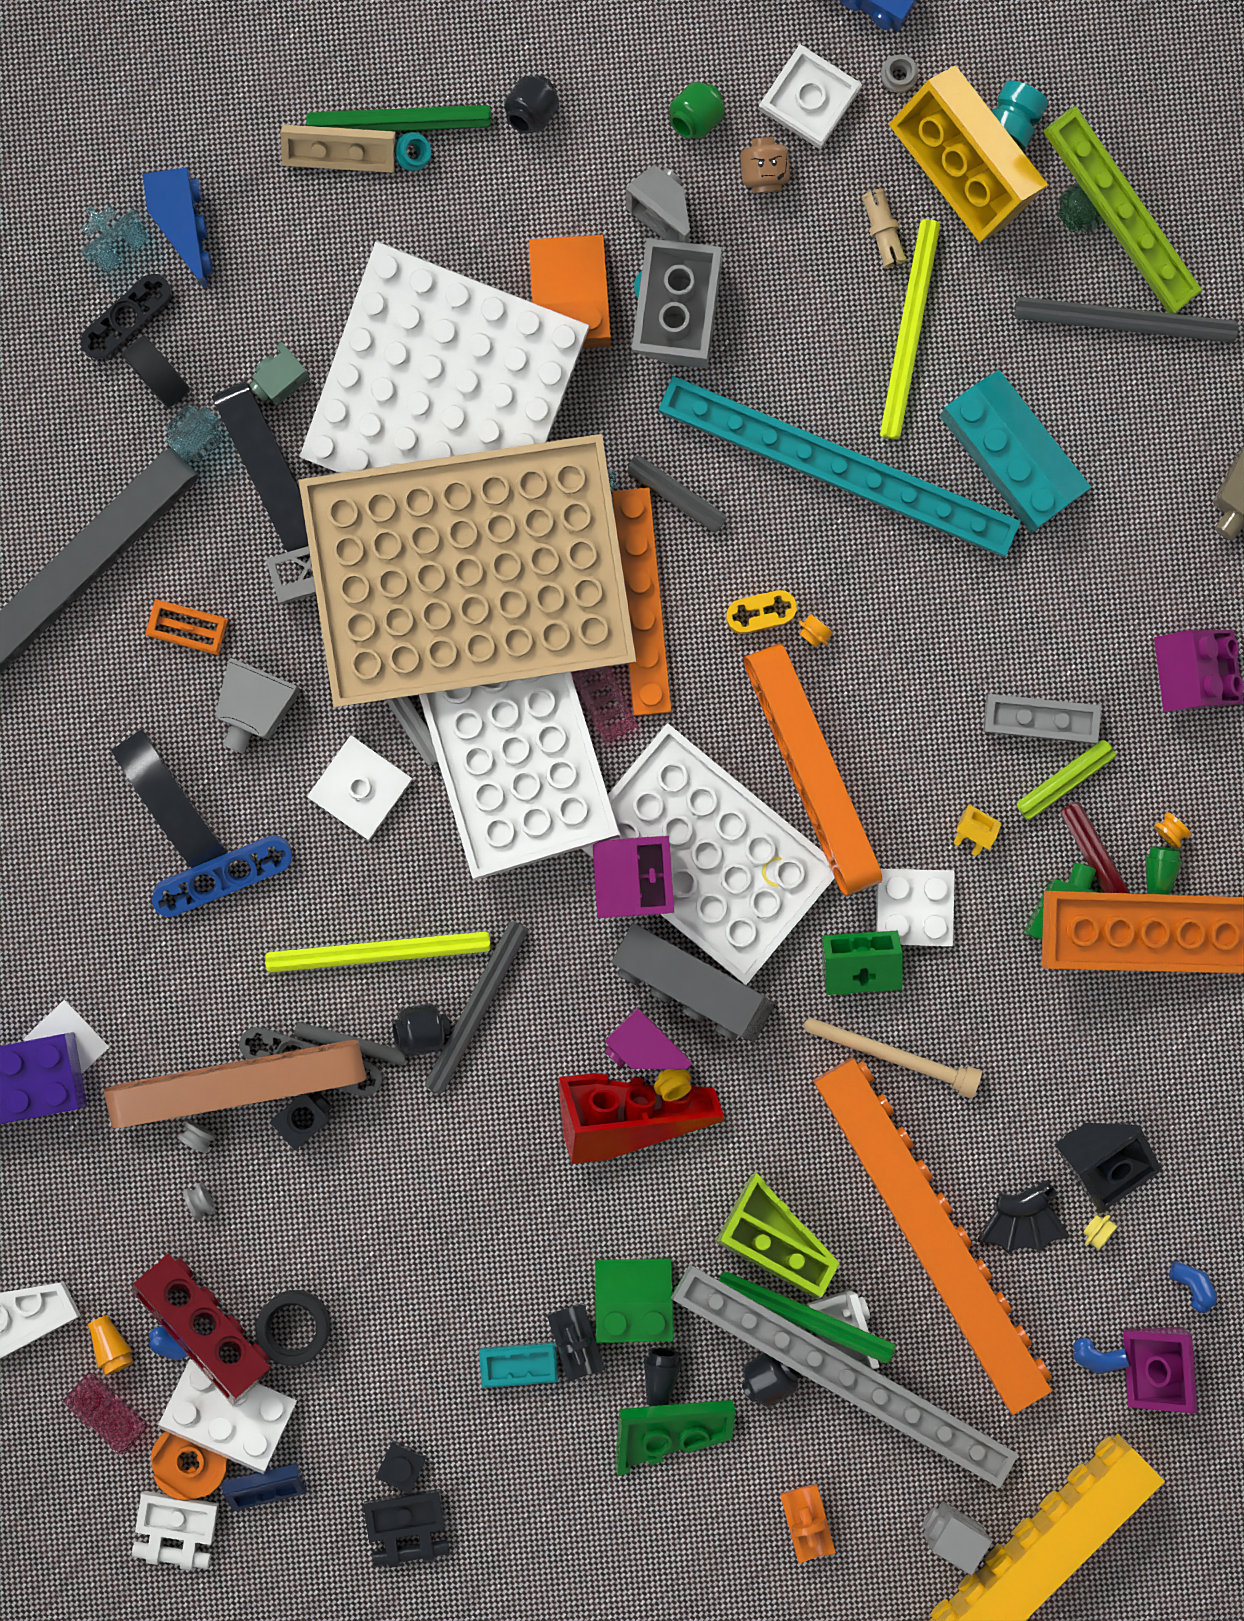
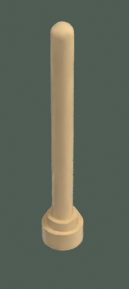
[804,1018,982,1099]

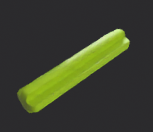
[1016,740,1116,820]

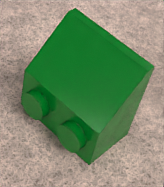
[595,1258,673,1343]

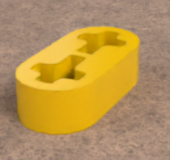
[726,590,797,634]

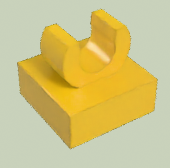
[954,804,1001,856]

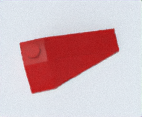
[558,1073,724,1164]

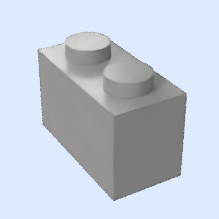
[922,1501,992,1576]

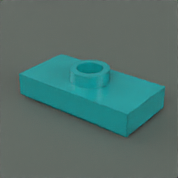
[479,1342,558,1388]

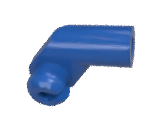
[1169,1261,1217,1313]
[149,1326,203,1360]
[1073,1338,1130,1374]

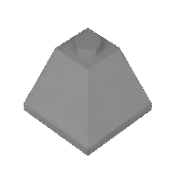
[626,164,690,243]

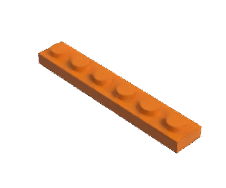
[612,488,671,716]

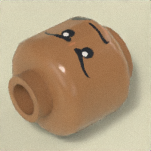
[740,137,790,194]

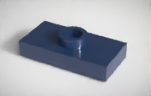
[222,1463,307,1511]

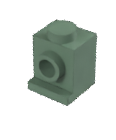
[249,342,310,407]

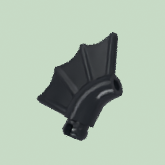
[978,1180,1069,1253]

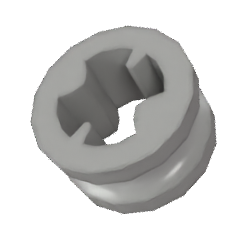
[177,1120,217,1153]
[183,1182,216,1221]

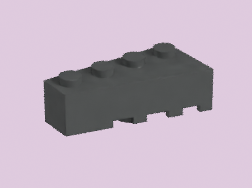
[610,923,777,1043]

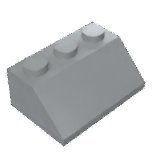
[632,238,723,369]

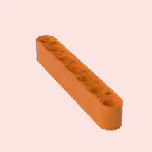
[744,643,882,896]

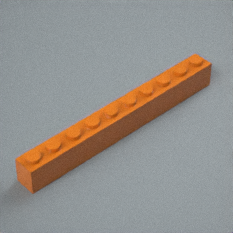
[812,1057,1052,1415]

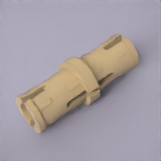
[861,188,907,269]

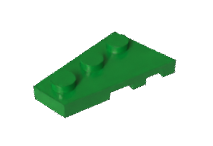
[615,1400,736,1477]

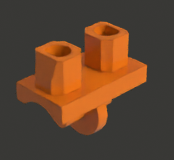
[780,1483,836,1563]

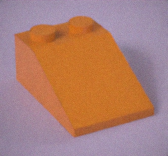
[529,235,611,349]

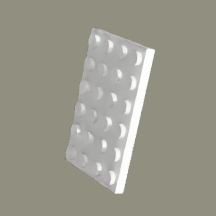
[419,672,620,881]
[581,723,835,985]

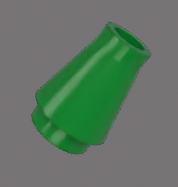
[1145,846,1183,895]

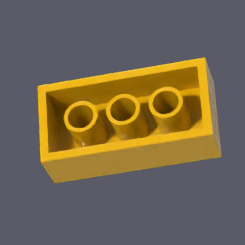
[888,65,1048,242]

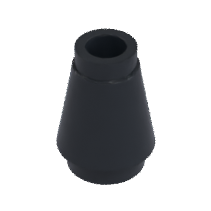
[644,1347,682,1406]

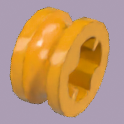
[1154,812,1192,849]

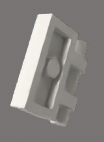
[132,1491,219,1571]

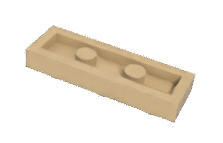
[280,125,395,173]

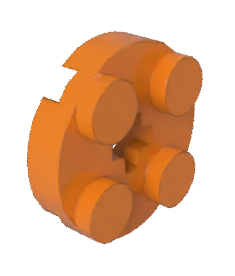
[151,1431,228,1500]

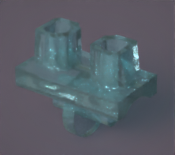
[80,205,149,273]

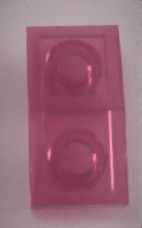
[62,1372,149,1455]

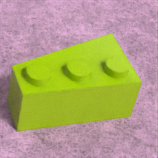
[715,1172,840,1298]

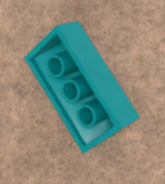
[940,370,1092,534]

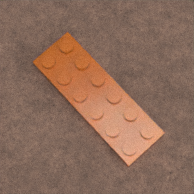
[1042,891,1244,973]

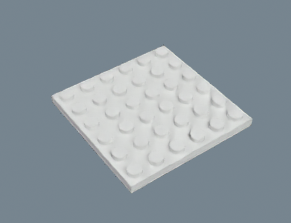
[299,242,590,473]

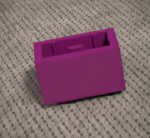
[1154,629,1244,712]
[593,836,674,918]

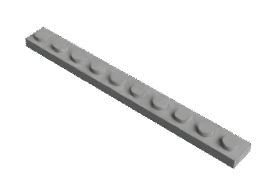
[671,1264,1019,1488]

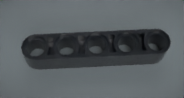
[212,380,309,552]

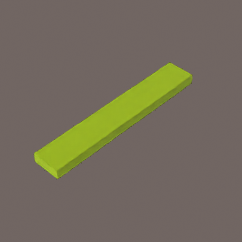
[1043,106,1202,314]

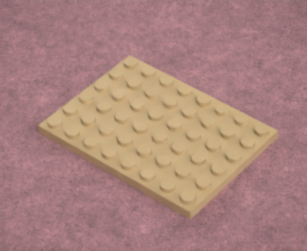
[298,434,636,707]

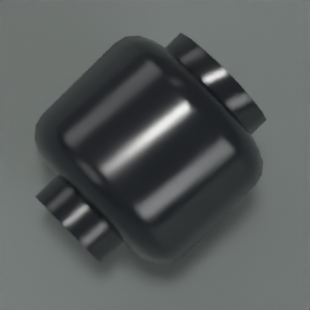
[504,76,559,134]
[392,1003,451,1057]
[742,1353,801,1407]

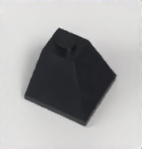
[1054,1123,1162,1214]

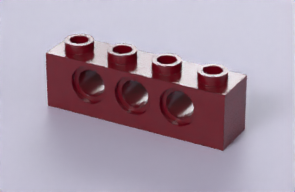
[132,1253,271,1406]

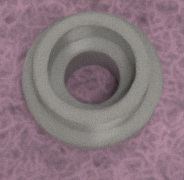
[881,55,918,93]

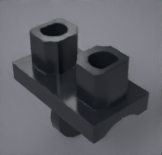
[547,1302,605,1382]

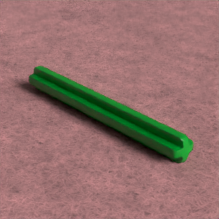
[306,105,492,132]
[718,1272,896,1363]

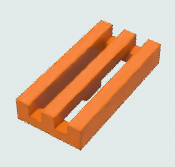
[145,599,230,656]

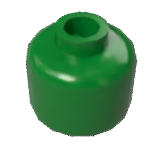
[669,82,725,139]

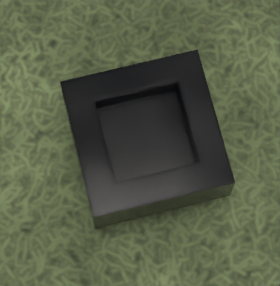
[375,1440,427,1494]

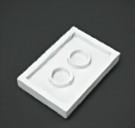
[158,1359,297,1474]

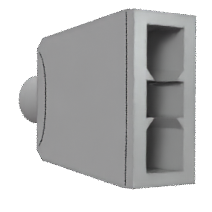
[215,658,301,754]

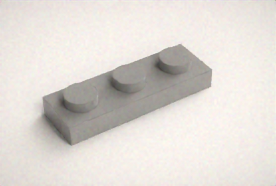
[983,694,1102,744]

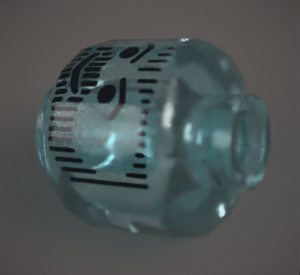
[165,405,222,461]

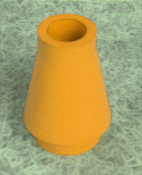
[87,1315,134,1376]

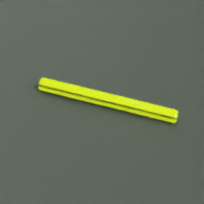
[880,219,940,440]
[265,931,491,973]

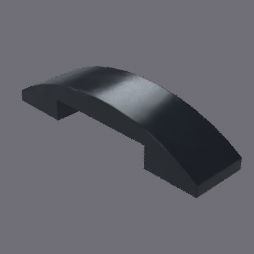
[111,729,228,868]

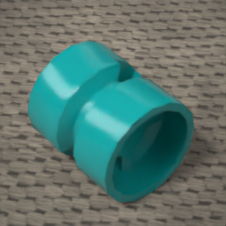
[991,80,1049,152]

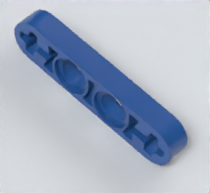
[152,835,292,917]

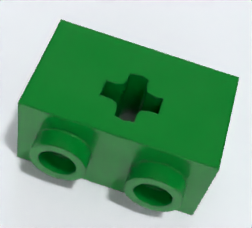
[822,930,903,995]

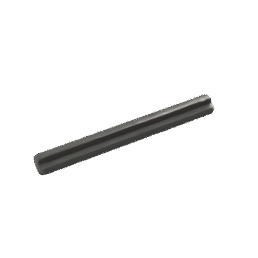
[425,921,528,1094]

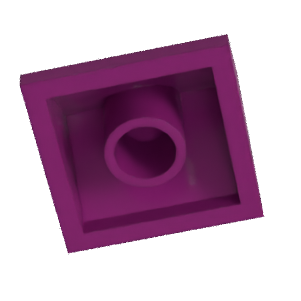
[1123,1326,1197,1414]

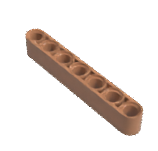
[104,1040,367,1128]

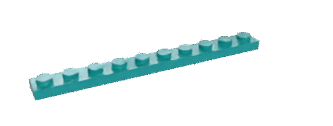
[658,376,1021,558]

